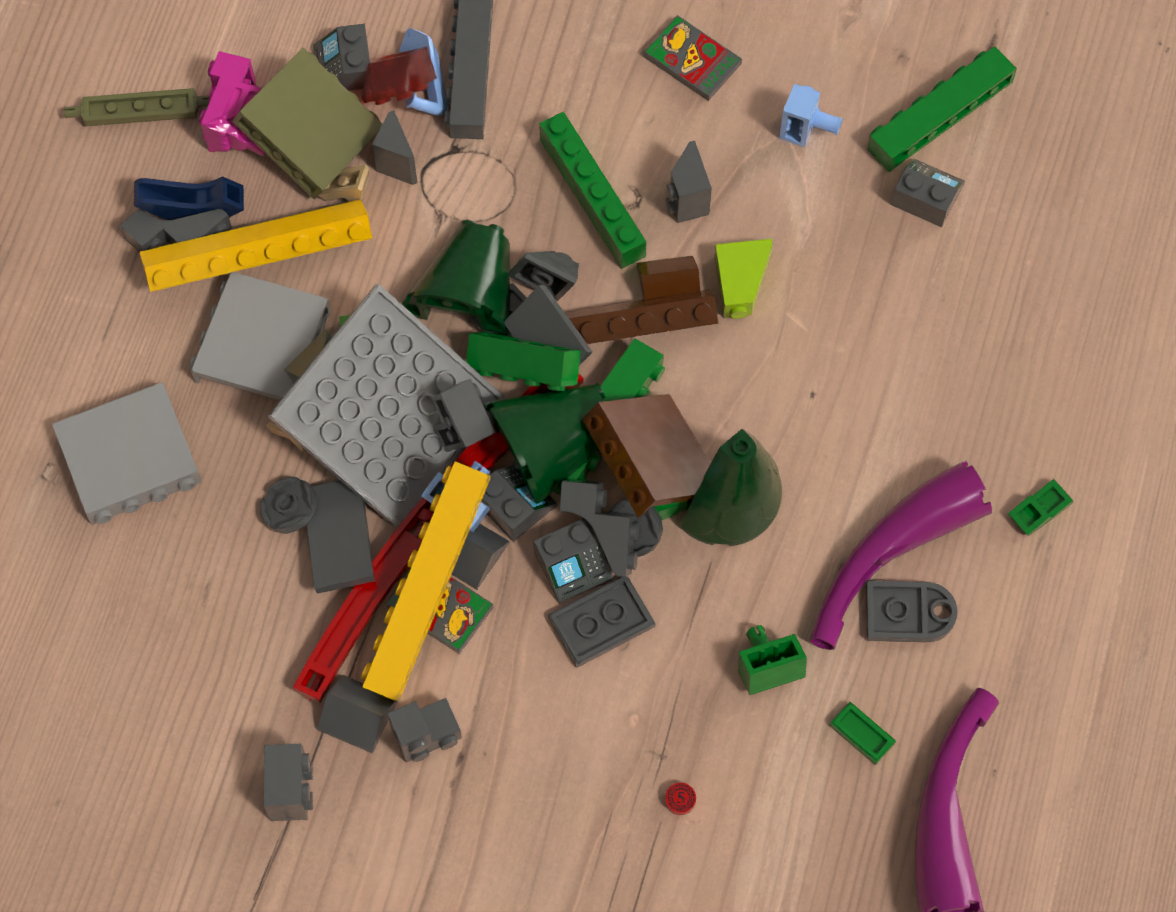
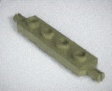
[64,88,210,126]

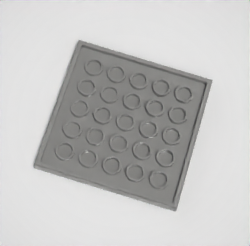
[267,284,507,529]

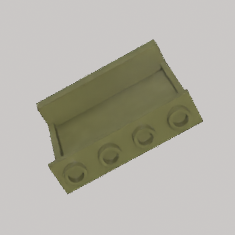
[232,48,382,199]

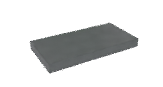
[307,480,375,594]

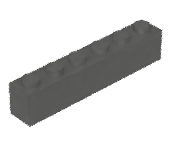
[445,0,493,140]

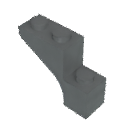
[120,209,232,252]
[560,479,640,577]

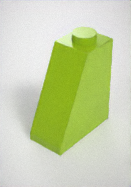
[714,239,773,319]

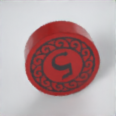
[665,783,696,815]

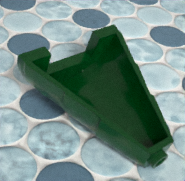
[680,429,782,546]

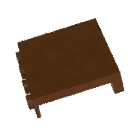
[582,394,711,518]

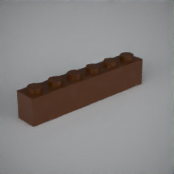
[565,289,719,344]

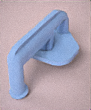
[395,28,448,116]

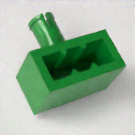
[738,625,807,696]

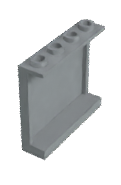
[189,272,331,400]
[52,382,202,525]

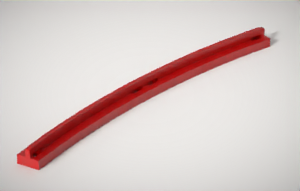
[293,373,584,703]

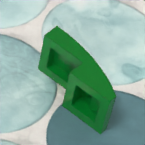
[1008,479,1073,536]

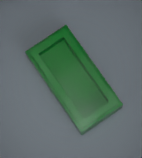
[829,702,896,765]

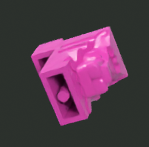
[199,51,266,157]

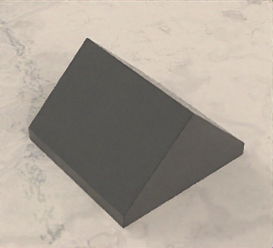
[372,110,417,185]
[452,524,509,590]
[317,675,398,754]

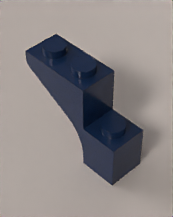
[134,176,244,221]

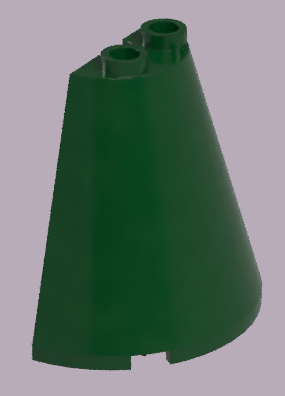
[401,220,510,335]
[483,383,605,504]

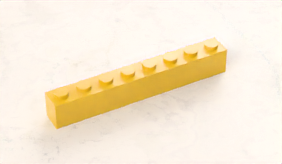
[139,199,372,292]
[361,462,491,701]

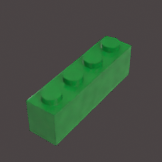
[466,332,581,391]

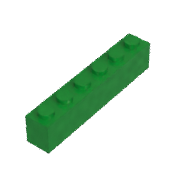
[867,46,1017,172]
[539,111,647,269]
[553,338,665,496]

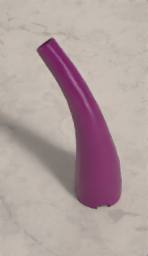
[809,460,992,650]
[915,688,999,912]

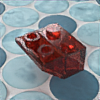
[362,46,437,105]

